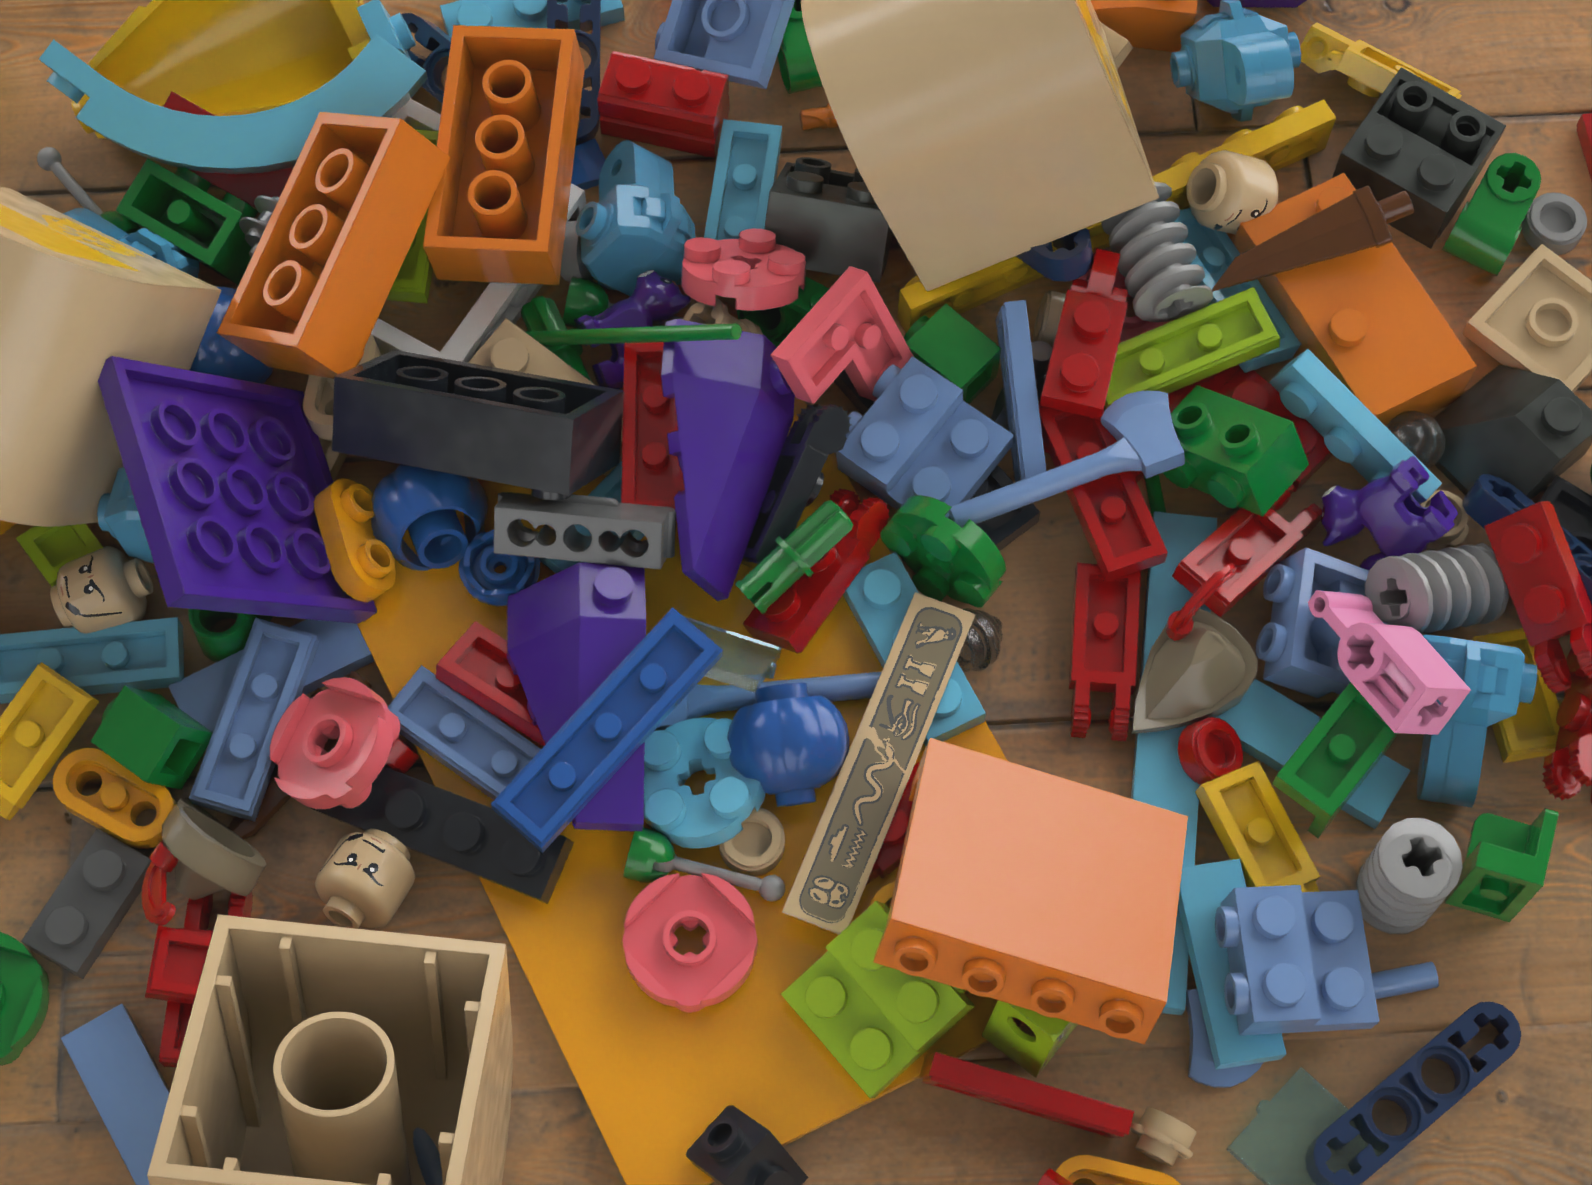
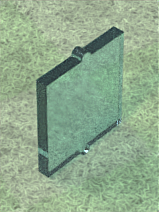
[684,616,782,693]
[1226,1067,1380,1185]

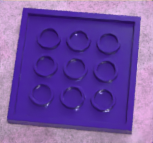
[98,356,377,624]

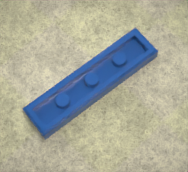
[491,607,723,853]

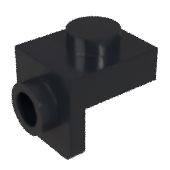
[686,1105,808,1185]

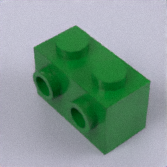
[116,158,258,285]
[1163,385,1309,517]

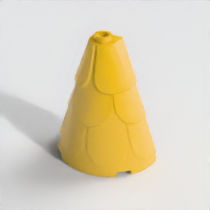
[71,0,371,140]

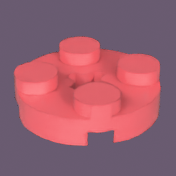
[681,228,806,311]
[270,677,400,809]
[622,873,758,1013]

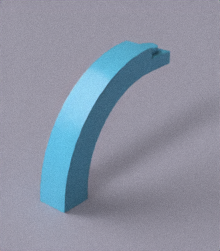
[39,33,428,174]

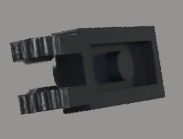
[741,404,852,569]

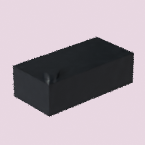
[332,350,624,500]

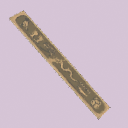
[782,592,976,934]

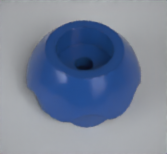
[459,530,540,606]

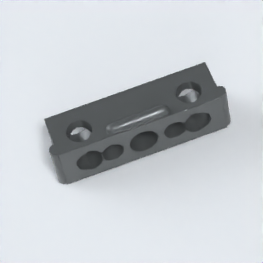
[494,492,676,570]

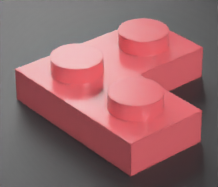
[771,266,914,404]

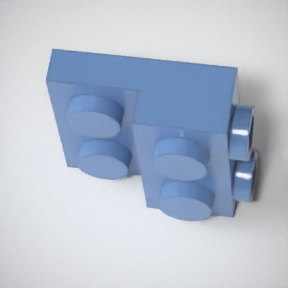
[653,0,795,89]
[836,356,1014,519]
[1256,547,1387,698]
[1215,885,1379,1036]

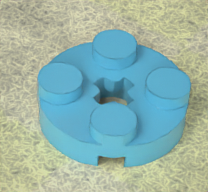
[644,718,766,849]

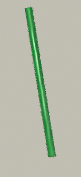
[524,323,742,346]

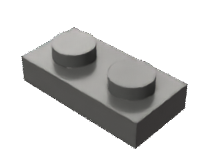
[21,829,151,979]

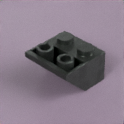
[1332,67,1506,249]
[764,157,893,283]

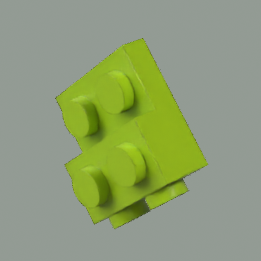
[781,901,975,1098]

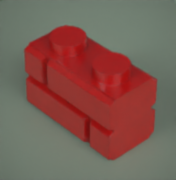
[597,51,730,158]

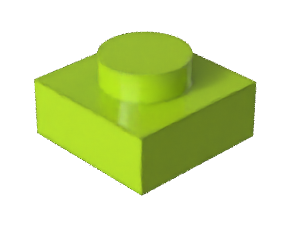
[16,524,103,587]

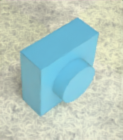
[357,0,416,59]

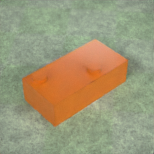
[423,25,585,285]
[217,112,451,379]
[1233,173,1477,432]

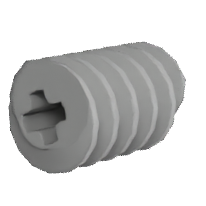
[1101,182,1213,322]
[1365,542,1509,634]
[1356,818,1463,934]

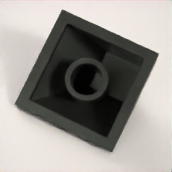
[1410,364,1592,500]

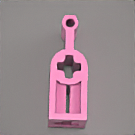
[1308,590,1471,735]

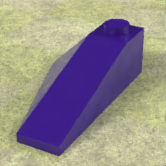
[661,319,795,601]
[507,562,646,831]

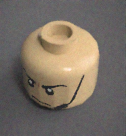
[1186,150,1279,235]
[50,546,153,634]
[315,829,415,929]

